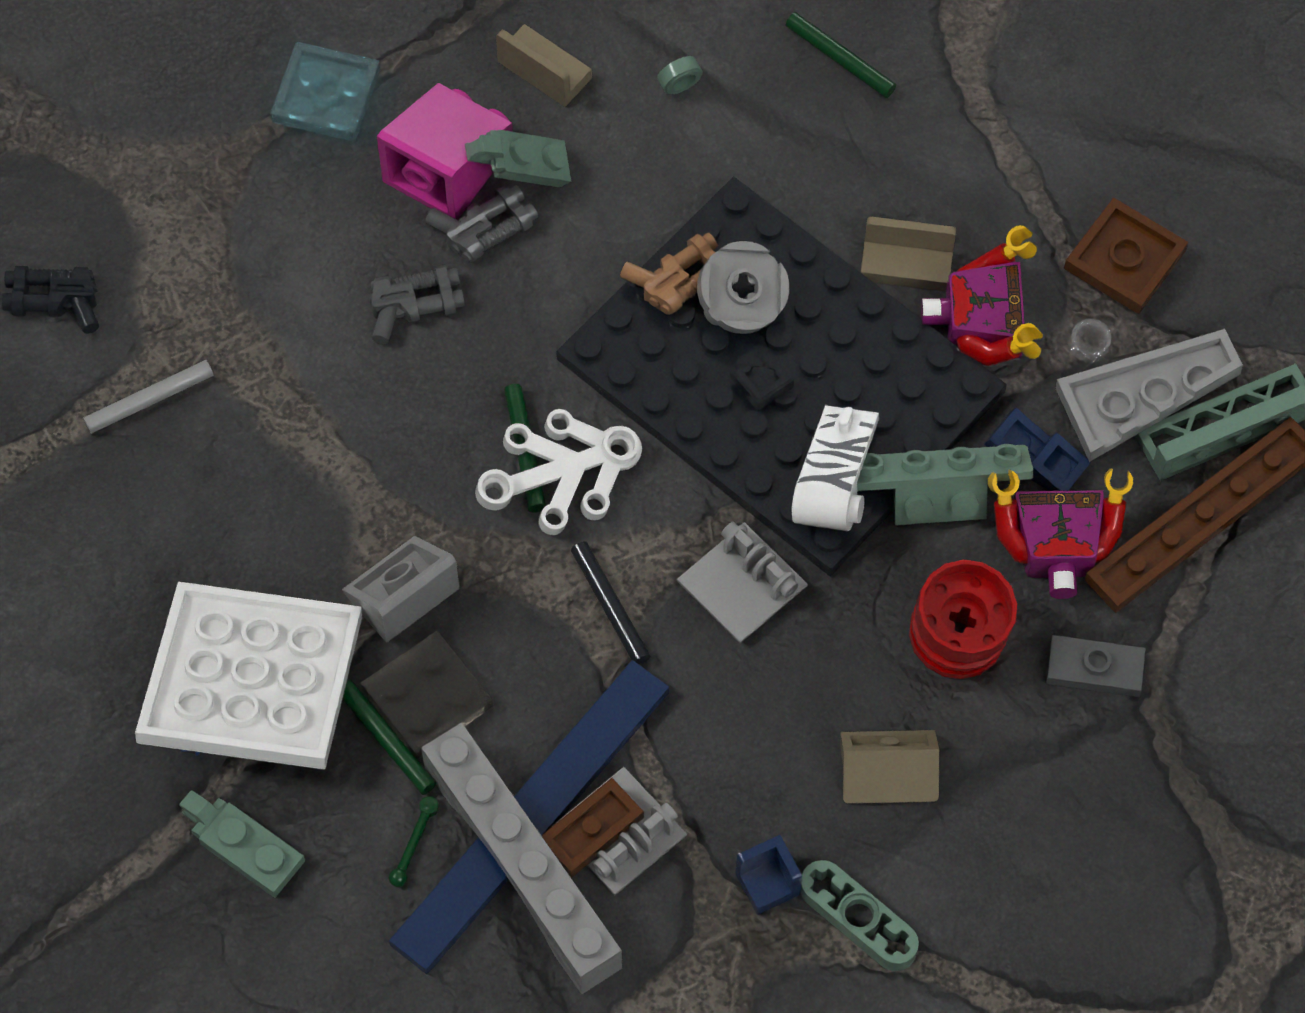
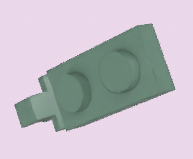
[465,130,571,187]
[179,790,305,898]

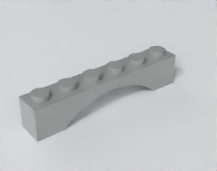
[421,722,622,995]

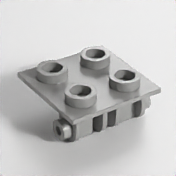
[677,522,808,643]
[552,767,687,895]

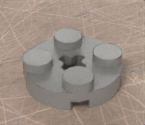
[697,241,789,334]

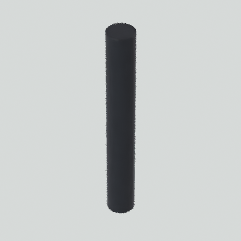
[571,541,651,665]

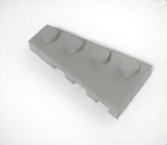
[1056,329,1243,462]

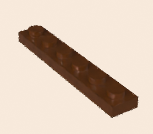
[1085,417,1305,613]

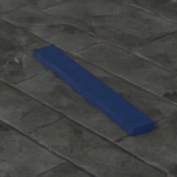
[389,660,669,975]

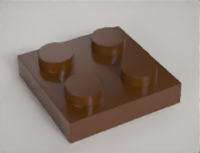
[1064,197,1189,314]

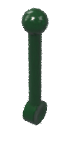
[388,796,439,887]

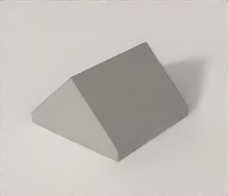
[342,536,460,643]

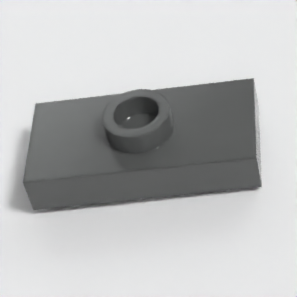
[1046,635,1146,697]

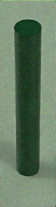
[785,12,897,98]
[504,384,546,513]
[342,679,437,795]

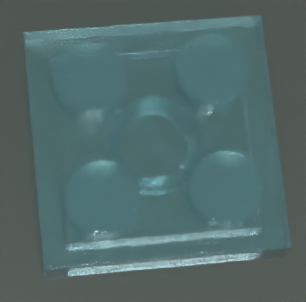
[270,42,380,142]

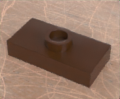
[542,778,644,878]

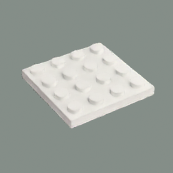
[135,582,362,770]

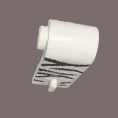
[792,405,879,531]

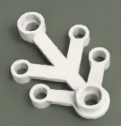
[475,409,642,535]

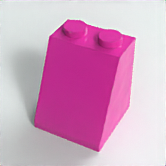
[377,83,513,220]

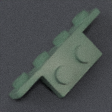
[857,444,1033,525]

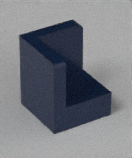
[736,835,802,915]

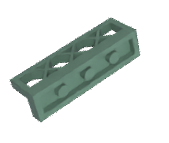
[1135,364,1305,481]

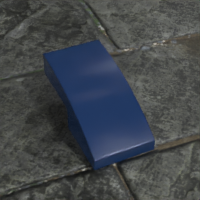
[984,407,1091,491]

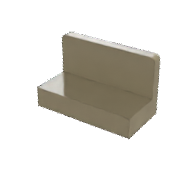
[496,24,592,107]
[861,217,956,292]
[840,730,939,803]

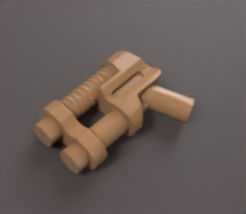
[620,233,718,315]

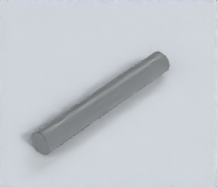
[83,360,214,434]

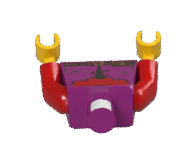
[921,225,1043,366]
[988,468,1133,599]

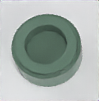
[657,56,703,94]

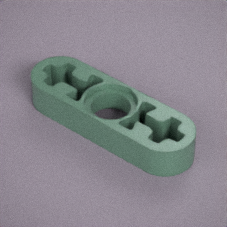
[801,860,919,971]

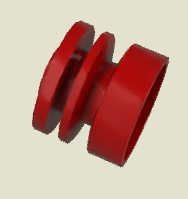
[909,559,1017,679]

